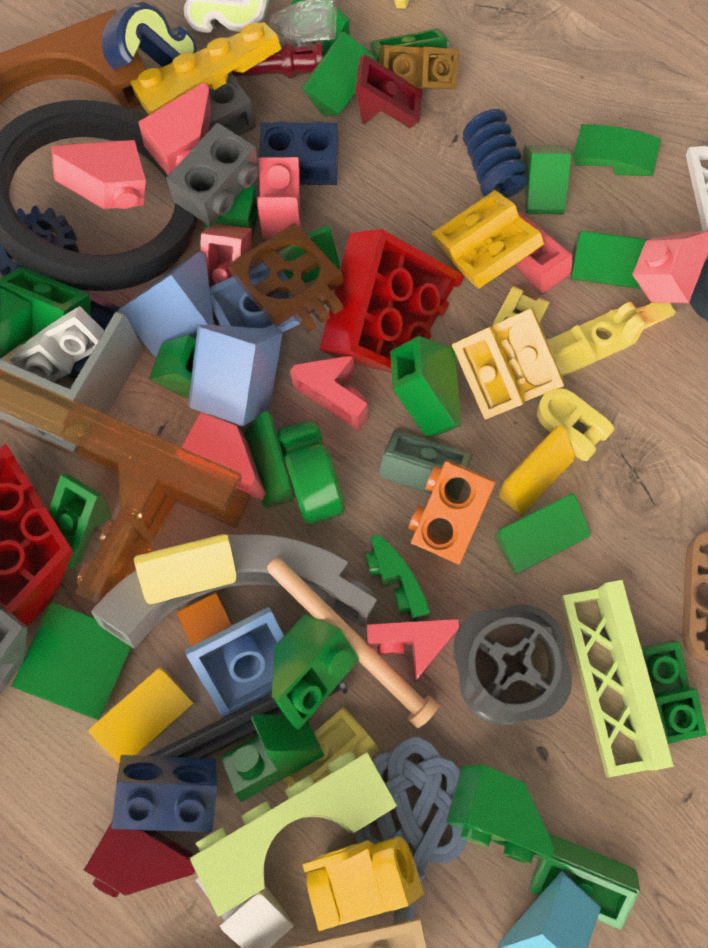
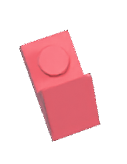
[257,157,301,239]
[290,356,368,431]
[367,619,459,682]

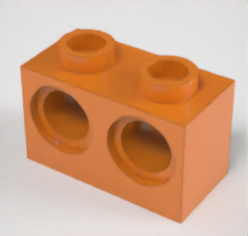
[408,459,496,565]

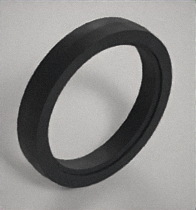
[0,100,197,291]

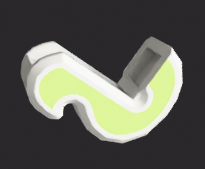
[184,0,270,33]

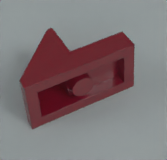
[355,54,423,128]

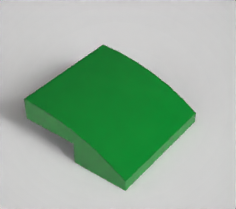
[11,602,131,721]

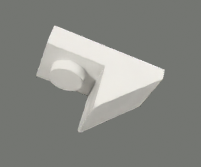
[196,877,295,948]

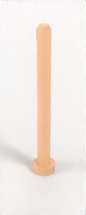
[267,557,439,728]

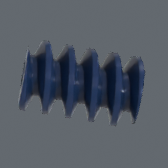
[462,109,528,198]

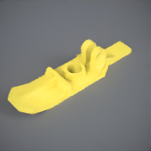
[547,302,676,376]

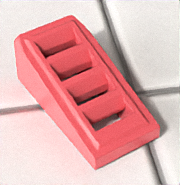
[515,212,572,294]

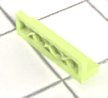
[561,580,674,777]

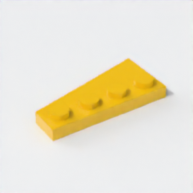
[130,22,281,115]

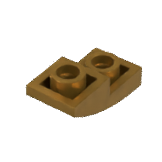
[379,45,459,90]

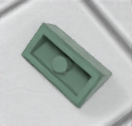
[379,430,473,501]

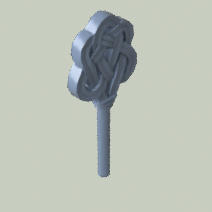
[355,737,467,923]

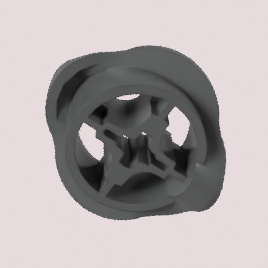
[454,605,572,725]

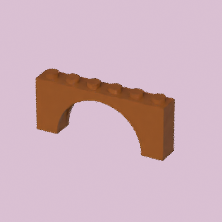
[0,9,147,109]

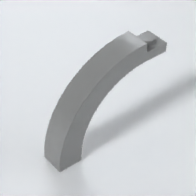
[91,534,377,649]

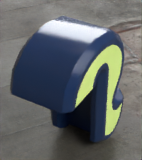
[102,2,197,70]

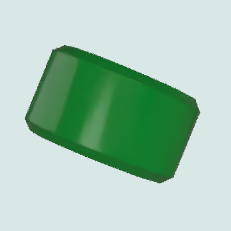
[277,419,345,526]

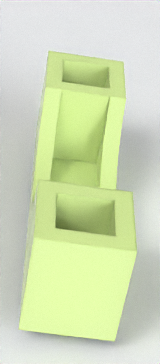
[190,751,397,917]

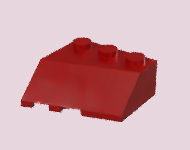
[319,229,465,373]
[0,443,73,627]

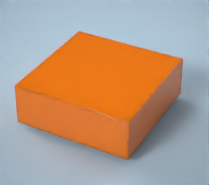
[176,592,233,646]

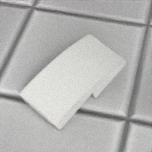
[10,306,104,382]

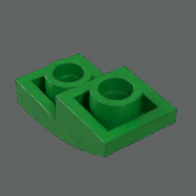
[573,124,662,176]
[364,535,430,622]
[641,640,707,744]

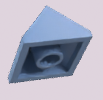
[118,252,214,357]
[209,263,311,332]
[188,324,283,426]
[185,607,284,718]

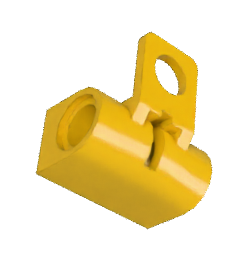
[302,837,424,931]

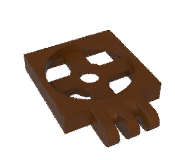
[228,223,344,332]

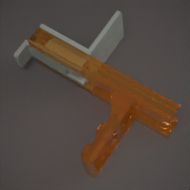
[0,311,251,606]

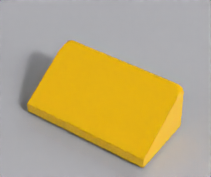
[498,425,575,515]
[88,667,195,763]

